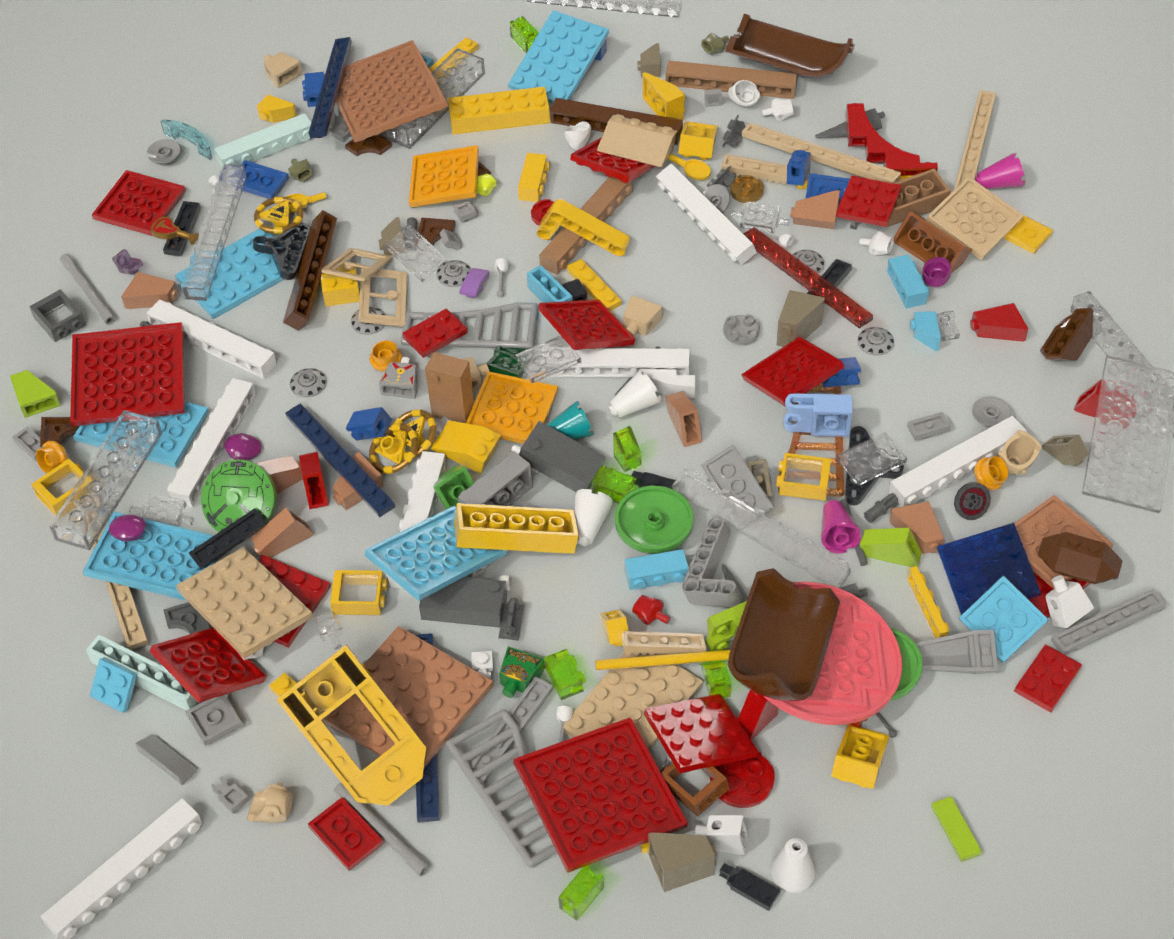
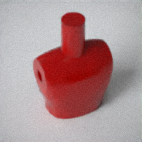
[632,595,671,625]

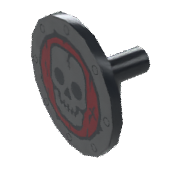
[954,482,991,520]

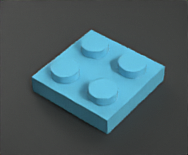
[90,657,138,713]

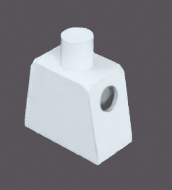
[1046,575,1094,628]
[695,815,748,856]

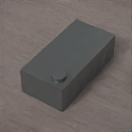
[519,421,606,492]
[419,577,507,628]

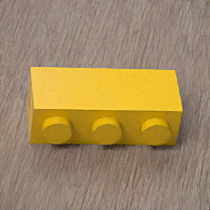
[518,153,550,202]

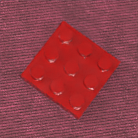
[836,175,902,227]

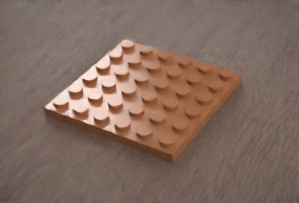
[322,626,494,769]

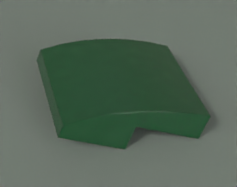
[486,346,535,378]

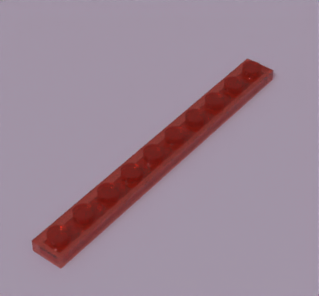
[743,227,873,329]

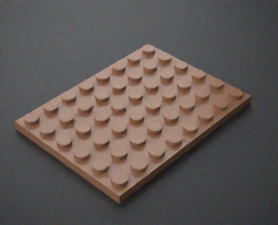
[324,40,448,142]

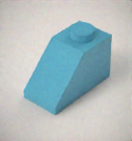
[910,311,941,351]

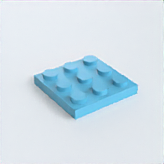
[959,576,1048,663]

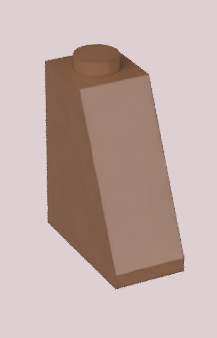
[790,190,840,229]
[121,272,179,309]
[665,391,702,447]
[333,452,383,510]
[256,456,303,494]
[889,502,944,554]
[251,507,314,558]

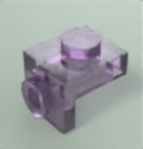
[112,249,143,275]

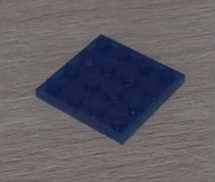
[937,522,1041,615]

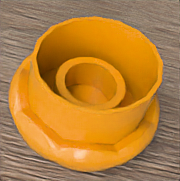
[369,340,402,372]
[36,441,68,473]
[974,456,1008,490]

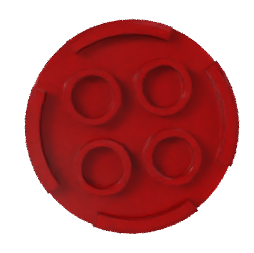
[710,752,775,808]

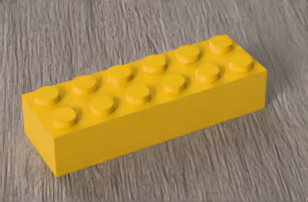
[448,87,550,135]
[454,503,578,554]

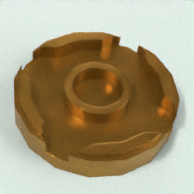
[730,175,764,203]

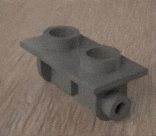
[722,115,745,148]
[706,166,736,188]
[498,598,525,640]

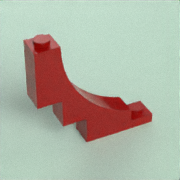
[845,103,938,176]

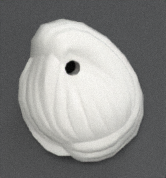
[728,80,760,107]
[564,121,591,151]

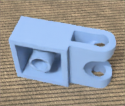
[783,394,852,437]

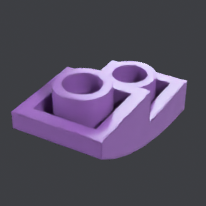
[459,268,489,298]

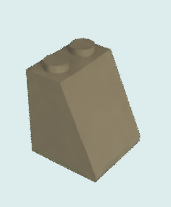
[776,290,825,347]
[648,832,717,892]

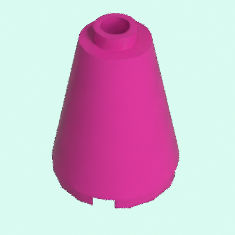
[975,153,1025,189]
[821,500,861,553]

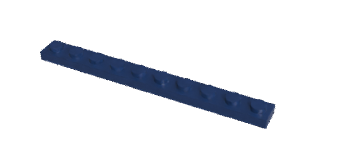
[308,37,352,139]
[285,403,396,518]
[415,633,440,823]

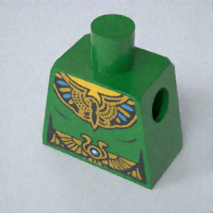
[499,646,545,698]

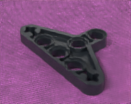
[253,223,310,280]
[845,426,904,506]

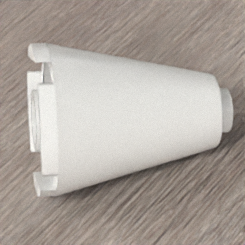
[608,370,662,418]
[574,489,613,546]
[771,838,816,893]

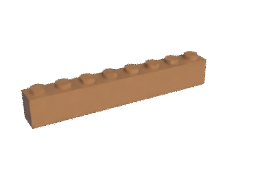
[665,60,797,99]
[539,177,633,275]

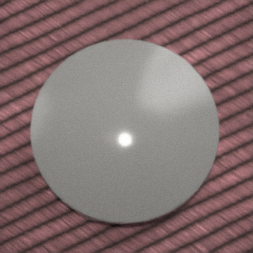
[723,314,759,344]

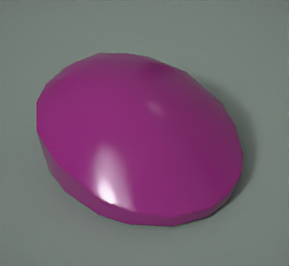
[922,257,951,287]
[225,433,262,460]
[109,514,146,541]

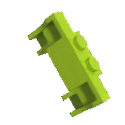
[705,601,747,651]

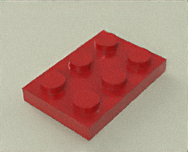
[402,308,468,358]
[1014,644,1082,713]
[308,797,383,871]

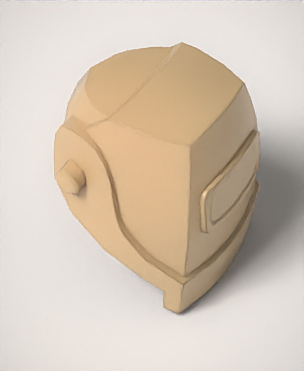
[998,430,1042,476]
[247,782,293,823]

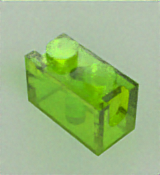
[509,16,539,54]
[591,465,636,504]
[544,649,586,700]
[558,865,604,921]

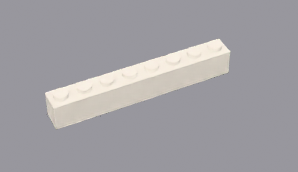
[656,164,757,266]
[146,300,277,379]
[541,348,690,377]
[168,378,256,507]
[889,416,1027,507]
[386,451,446,589]
[41,798,202,939]

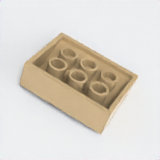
[597,114,677,167]

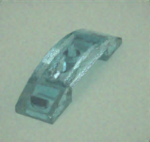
[161,120,213,160]

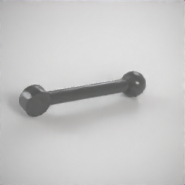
[876,712,897,738]

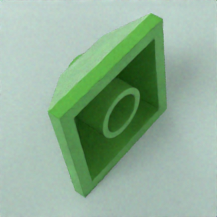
[433,466,474,509]

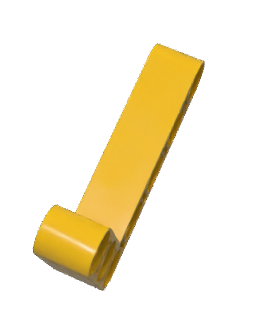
[536,199,630,256]

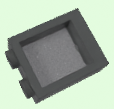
[29,289,86,342]

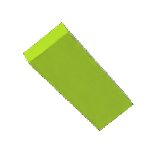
[931,796,982,862]

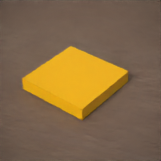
[1004,215,1053,254]

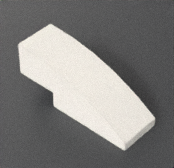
[639,369,695,399]

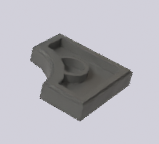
[163,602,211,634]

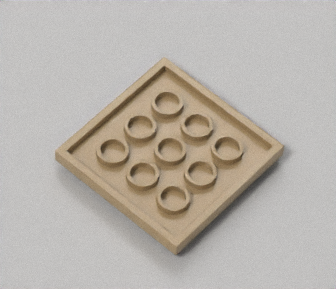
[926,176,1024,261]

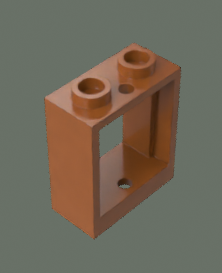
[661,763,729,817]

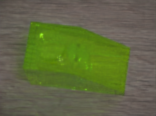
[613,426,642,472]
[701,661,731,698]

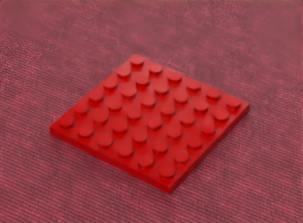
[70,322,185,427]
[513,717,688,873]

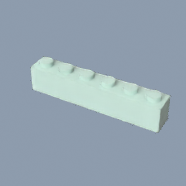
[214,113,311,172]
[86,635,198,710]

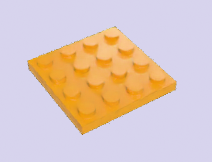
[409,145,479,207]
[466,372,558,444]

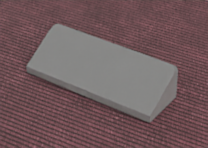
[135,734,197,785]

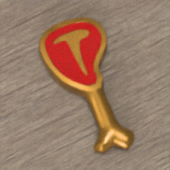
[151,217,201,245]

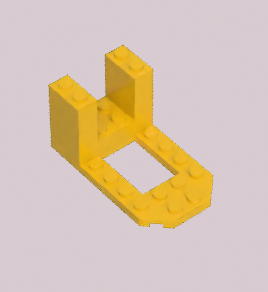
[277,644,426,806]

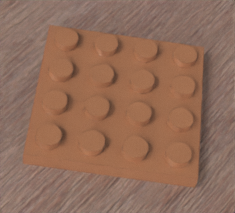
[997,495,1113,589]

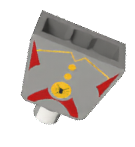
[379,357,417,399]

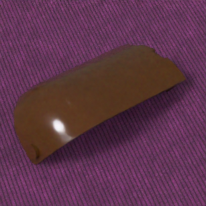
[726,14,855,78]
[728,568,840,701]

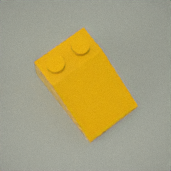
[642,72,685,120]
[678,121,718,160]
[321,262,360,307]
[431,420,501,474]
[831,724,890,789]

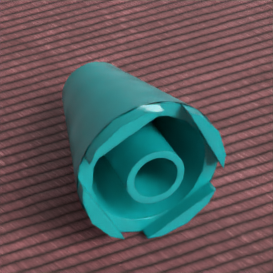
[546,401,594,440]

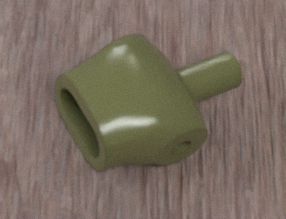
[701,33,729,54]
[288,159,312,182]

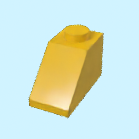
[257,94,297,123]
[600,609,628,646]

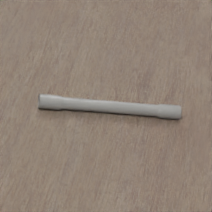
[60,254,115,325]
[334,782,429,876]

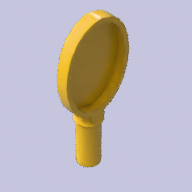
[669,154,711,180]
[285,192,327,213]

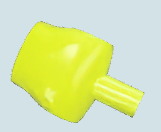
[476,174,497,196]

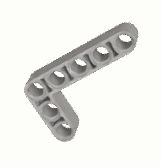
[682,516,742,607]

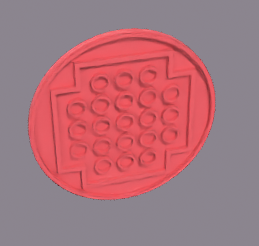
[764,581,902,725]

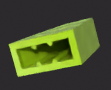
[10,370,61,418]
[860,527,922,567]

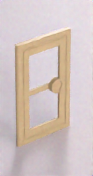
[322,248,392,282]
[358,268,407,327]

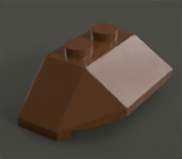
[1040,308,1093,361]
[1037,532,1123,584]

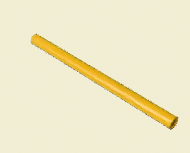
[595,650,730,670]

